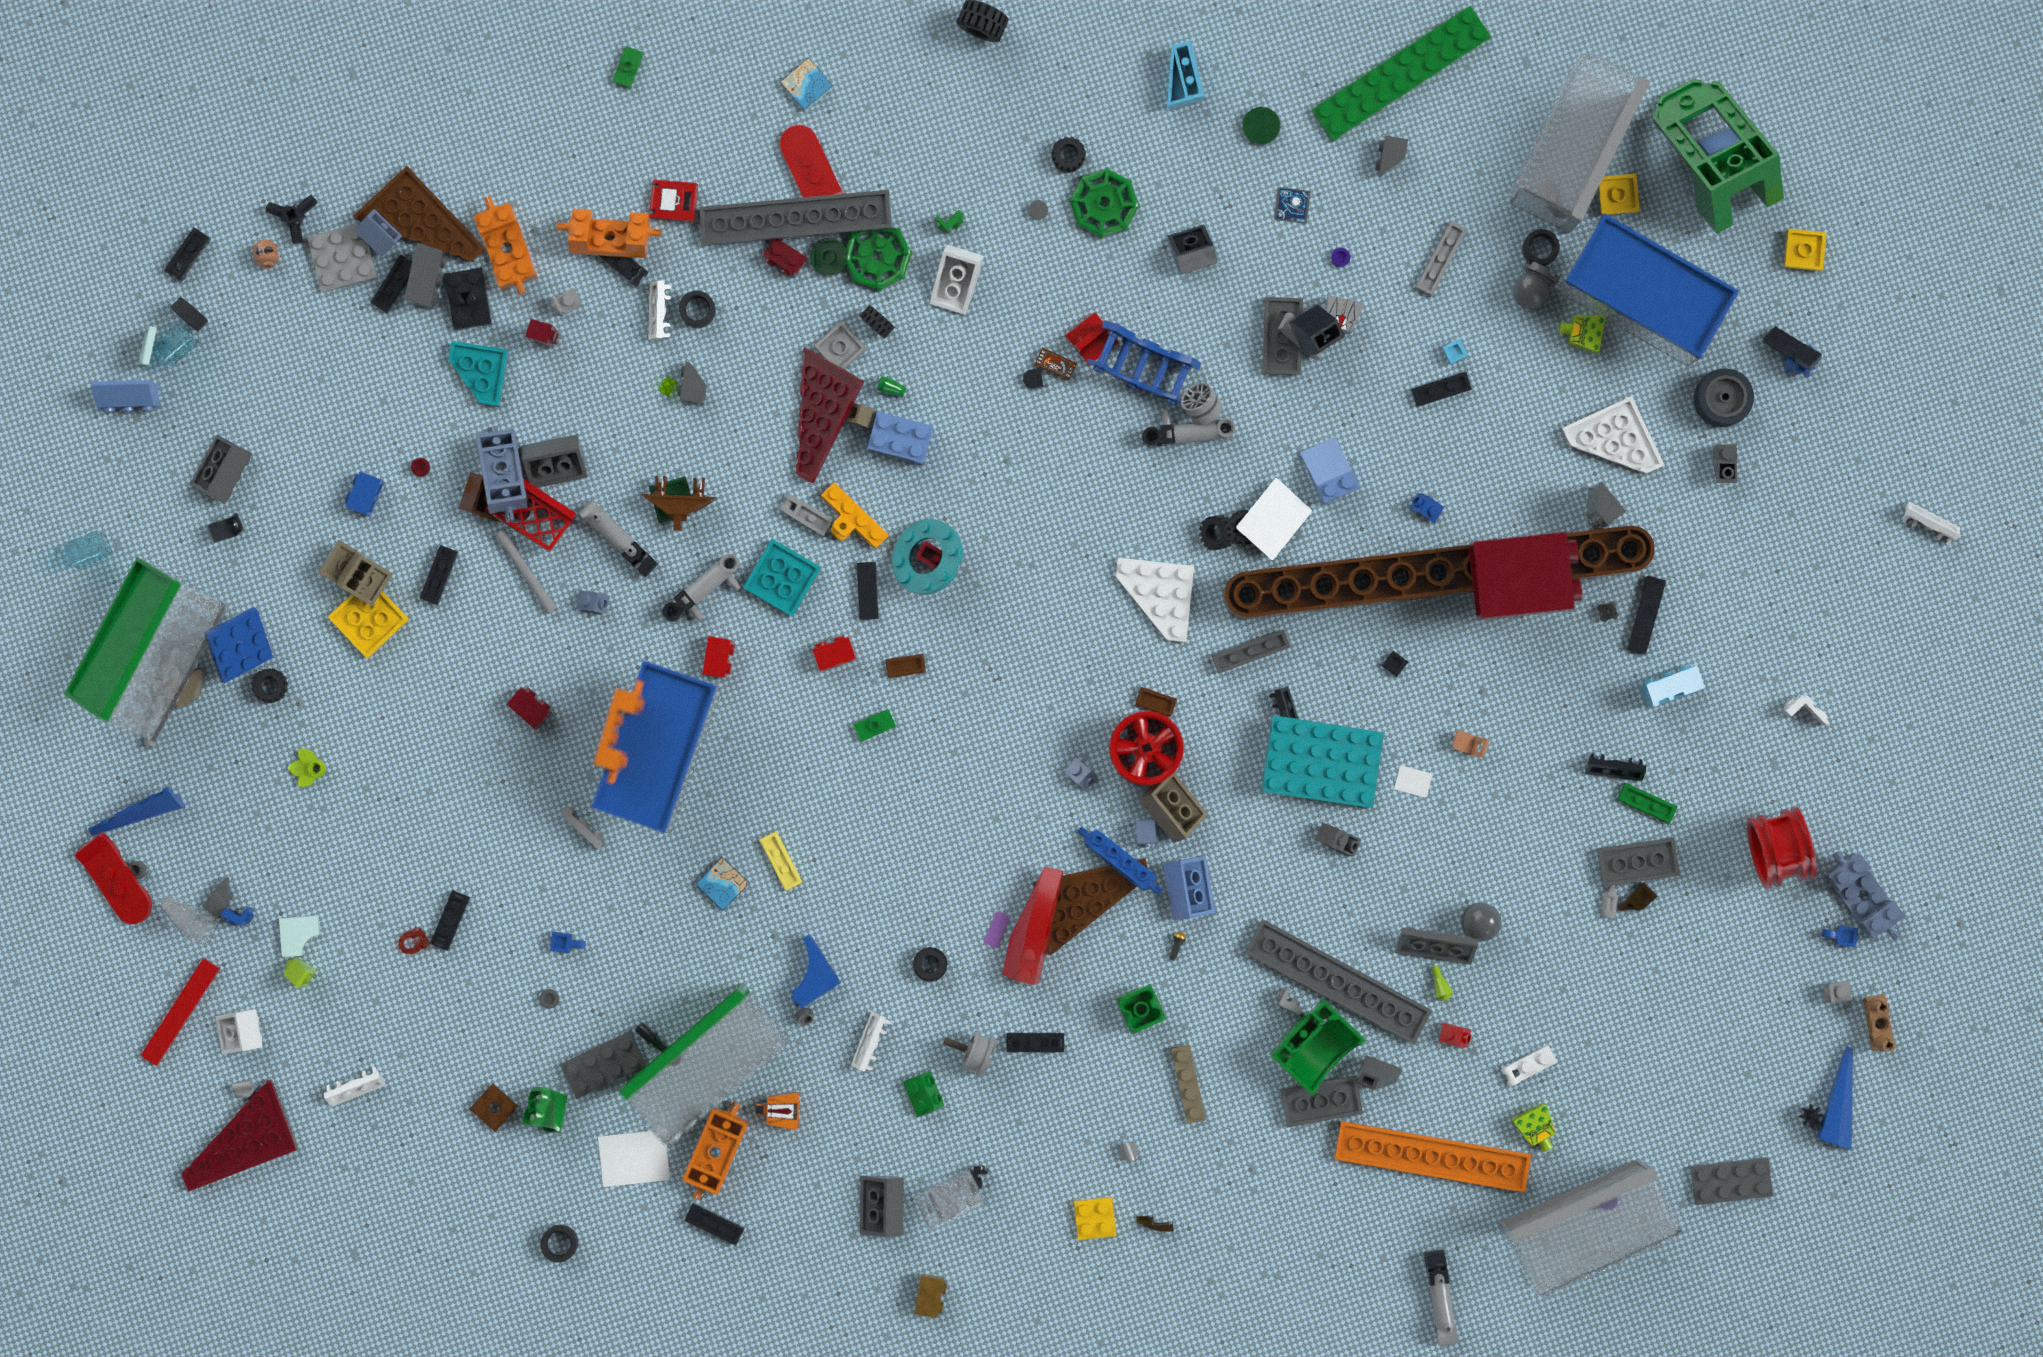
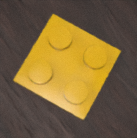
[1598,174,1640,216]
[1783,229,1827,271]
[1074,1197,1116,1240]

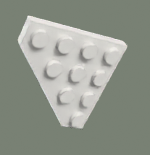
[1562,396,1664,474]
[1116,558,1194,642]

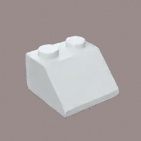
[215,1009,262,1054]

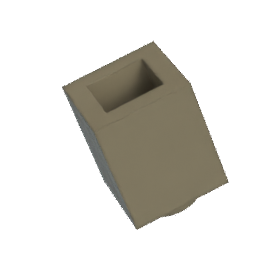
[845,403,877,429]

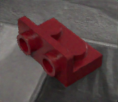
[762,239,808,277]

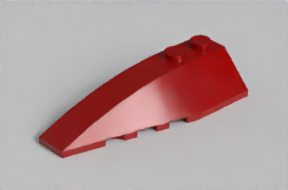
[1002,866,1064,985]

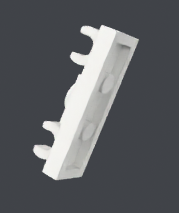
[648,281,671,340]
[1903,502,1960,545]
[851,1011,891,1072]
[324,1067,386,1107]

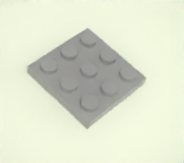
[307,223,378,293]

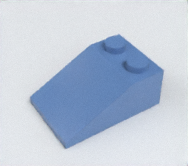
[1300,437,1360,505]

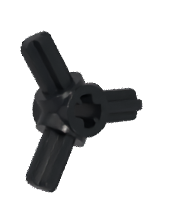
[265,195,318,244]

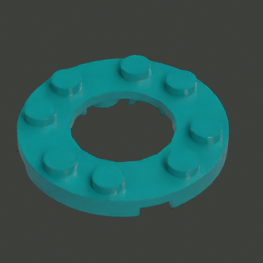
[892,519,963,595]

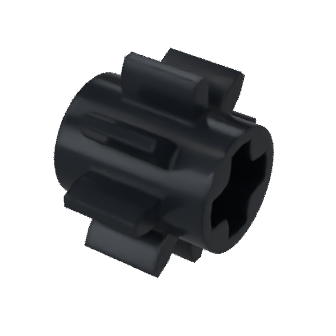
[1799,1104,1824,1129]

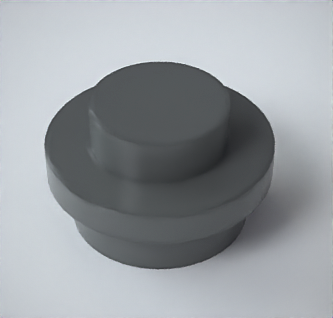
[795,1007,814,1026]

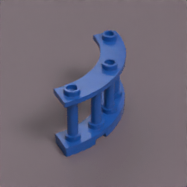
[1087,320,1202,406]

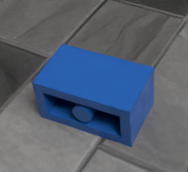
[345,471,385,517]

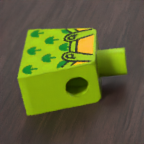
[1558,315,1606,354]
[1511,1102,1556,1152]

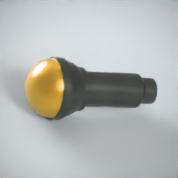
[1169,932,1186,961]

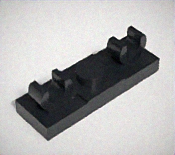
[1269,686,1298,719]
[1585,753,1646,781]
[430,890,471,951]
[1006,1033,1064,1052]

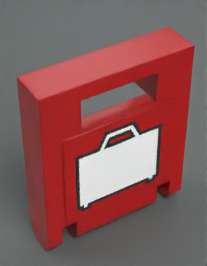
[649,179,698,222]

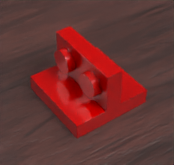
[1065,312,1119,366]

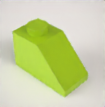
[283,958,317,988]

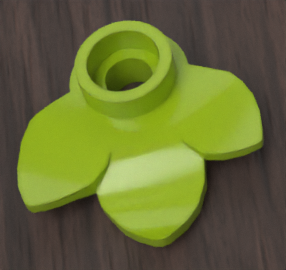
[288,748,326,787]

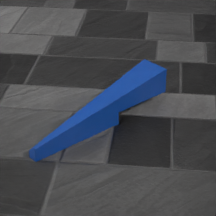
[88,787,186,836]
[1816,1046,1853,1150]

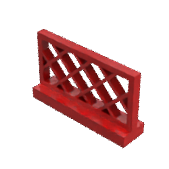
[486,479,576,553]

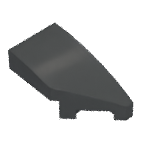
[202,877,233,919]

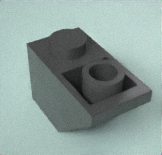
[1375,136,1408,177]
[677,361,707,405]
[1713,444,1737,483]
[1315,822,1361,857]
[1356,1055,1402,1090]

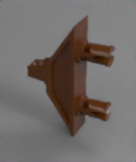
[641,476,718,531]

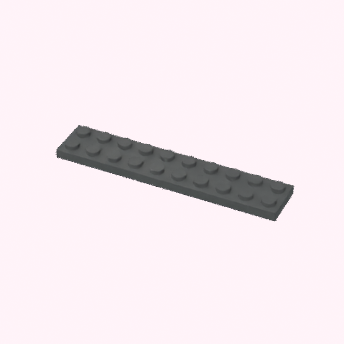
[700,190,892,246]
[1244,919,1432,1044]

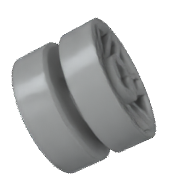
[1180,383,1222,425]

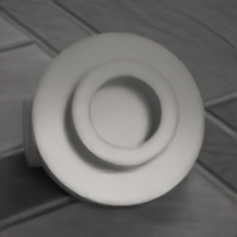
[232,1080,255,1098]
[1119,1141,1138,1162]

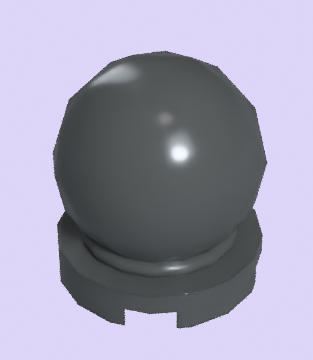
[1513,260,1560,309]
[1461,903,1502,942]

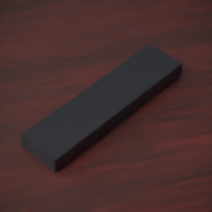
[1627,575,1666,654]

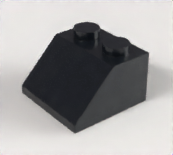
[1168,224,1217,275]

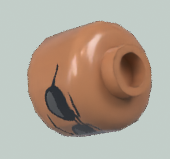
[253,239,279,269]

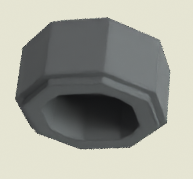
[128,861,147,880]

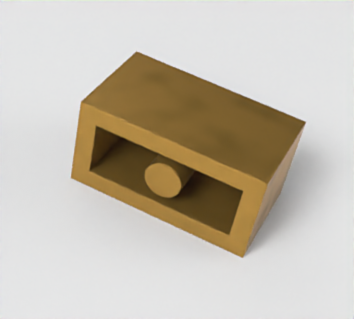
[914,1273,947,1318]

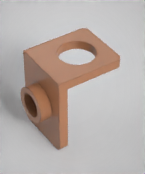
[1452,730,1489,758]

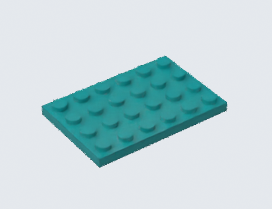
[1261,715,1384,808]

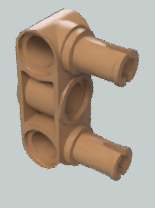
[1863,994,1896,1052]

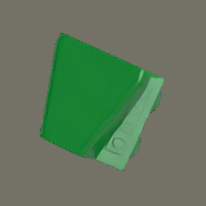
[1116,984,1167,1035]
[522,1087,568,1133]

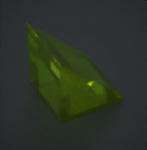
[659,376,678,397]

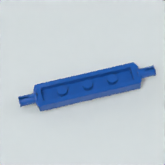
[1077,826,1163,896]

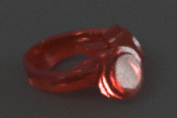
[398,926,428,954]

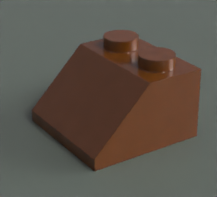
[458,472,502,523]

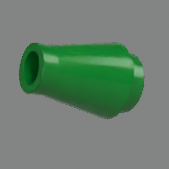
[876,376,906,397]

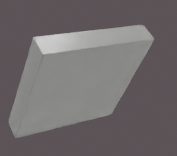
[813,320,867,369]

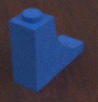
[791,934,841,1009]

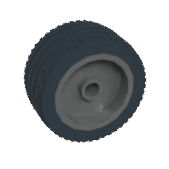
[1693,368,1754,427]

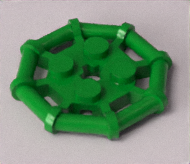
[1068,167,1140,239]
[846,227,913,292]

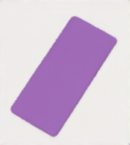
[984,911,1010,948]

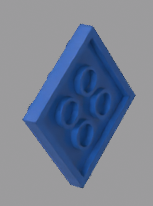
[204,607,273,684]

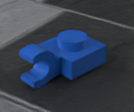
[1822,925,1859,947]
[550,932,586,953]

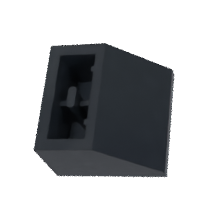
[1289,304,1345,356]

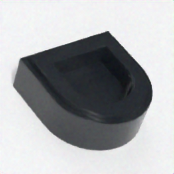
[1023,368,1044,389]

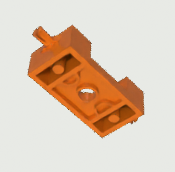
[473,196,538,295]
[557,209,661,258]
[594,680,645,784]
[682,1100,750,1200]

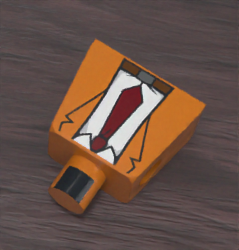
[756,1092,800,1130]

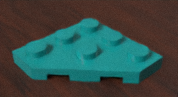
[448,341,509,407]

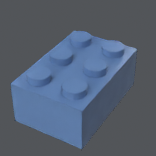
[868,411,934,465]

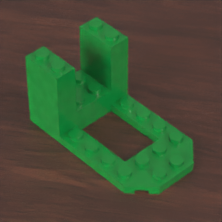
[1653,79,1784,234]

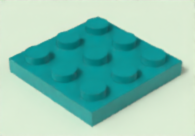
[743,539,822,617]

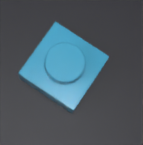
[1442,339,1468,365]

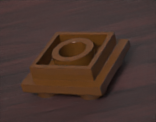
[470,1083,518,1132]

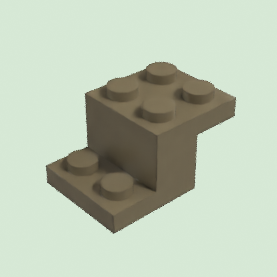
[318,539,393,606]

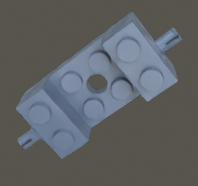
[476,426,528,523]
[1824,851,1905,941]

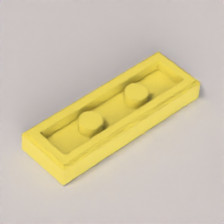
[759,831,803,891]

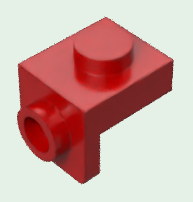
[1439,1022,1471,1048]

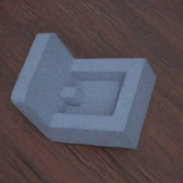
[576,590,609,614]
[1064,758,1098,791]

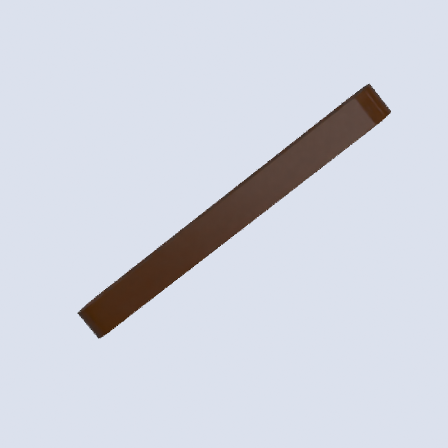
[1223,526,1655,620]

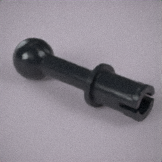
[635,1022,682,1066]

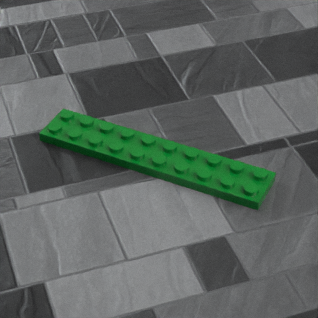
[1311,5,1491,142]

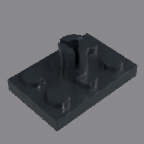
[444,267,492,331]

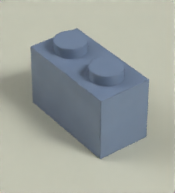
[354,209,402,257]

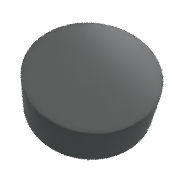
[1029,200,1048,220]
[539,989,560,1009]

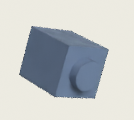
[1135,819,1157,848]

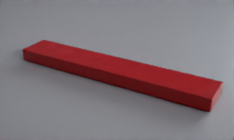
[140,958,221,1066]

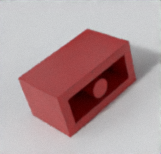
[812,635,857,672]
[702,636,735,678]

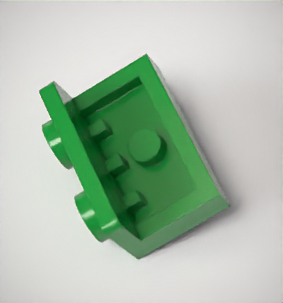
[903,1070,944,1117]

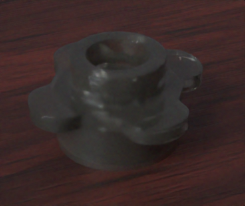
[1597,601,1619,622]

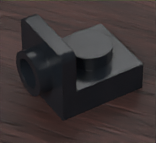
[970,1165,989,1195]

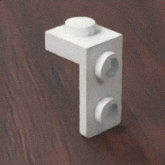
[1782,695,1829,726]

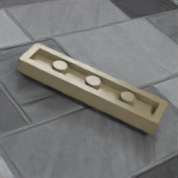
[1171,1044,1206,1124]

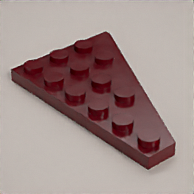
[796,347,865,483]
[182,1079,298,1192]

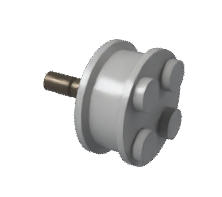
[943,1030,997,1077]

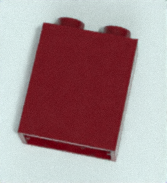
[1468,532,1583,621]

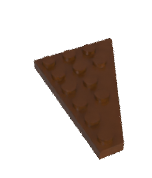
[353,166,486,262]
[1033,858,1148,955]

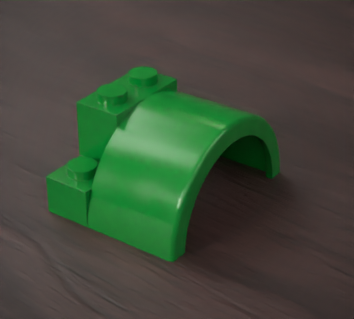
[1269,999,1365,1096]

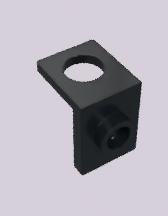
[208,513,244,543]

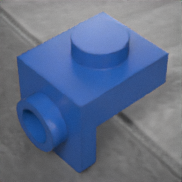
[1409,493,1444,523]
[221,907,254,926]

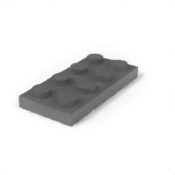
[1262,297,1303,375]
[1597,837,1680,887]
[1395,927,1479,965]
[560,1031,647,1099]
[1280,1075,1363,1128]
[1690,1157,1773,1205]

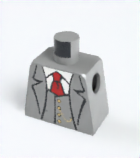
[1326,295,1364,343]

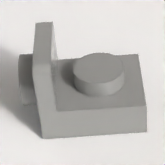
[551,288,583,316]
[1823,981,1852,1004]
[1276,987,1303,1015]

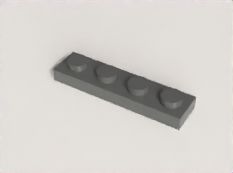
[1212,630,1290,674]

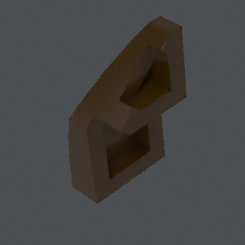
[1618,882,1658,911]
[1137,1215,1174,1232]

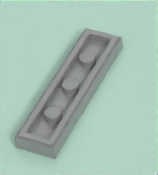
[1415,221,1467,297]

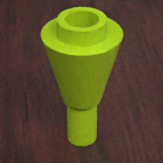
[1431,965,1454,1002]

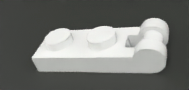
[1500,1045,1557,1087]

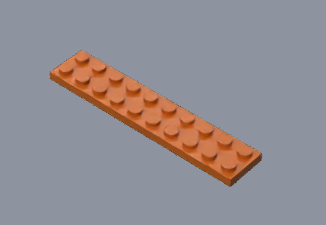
[1334,1121,1531,1193]

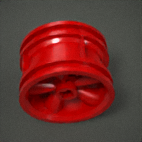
[1109,711,1184,785]
[1746,807,1816,889]

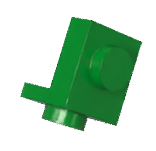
[935,210,964,234]

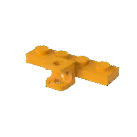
[820,482,889,550]

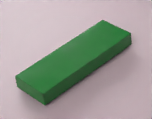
[1616,782,1678,824]

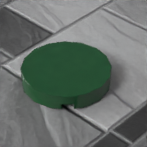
[1242,106,1281,145]
[810,237,848,276]

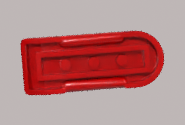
[780,125,843,197]
[75,832,152,924]

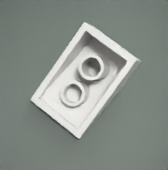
[929,245,984,315]

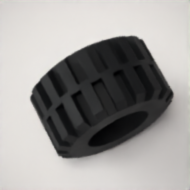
[956,0,1009,42]

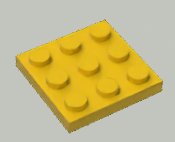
[328,591,410,659]

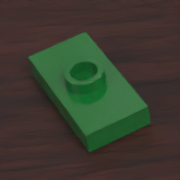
[612,46,644,89]
[853,709,896,742]

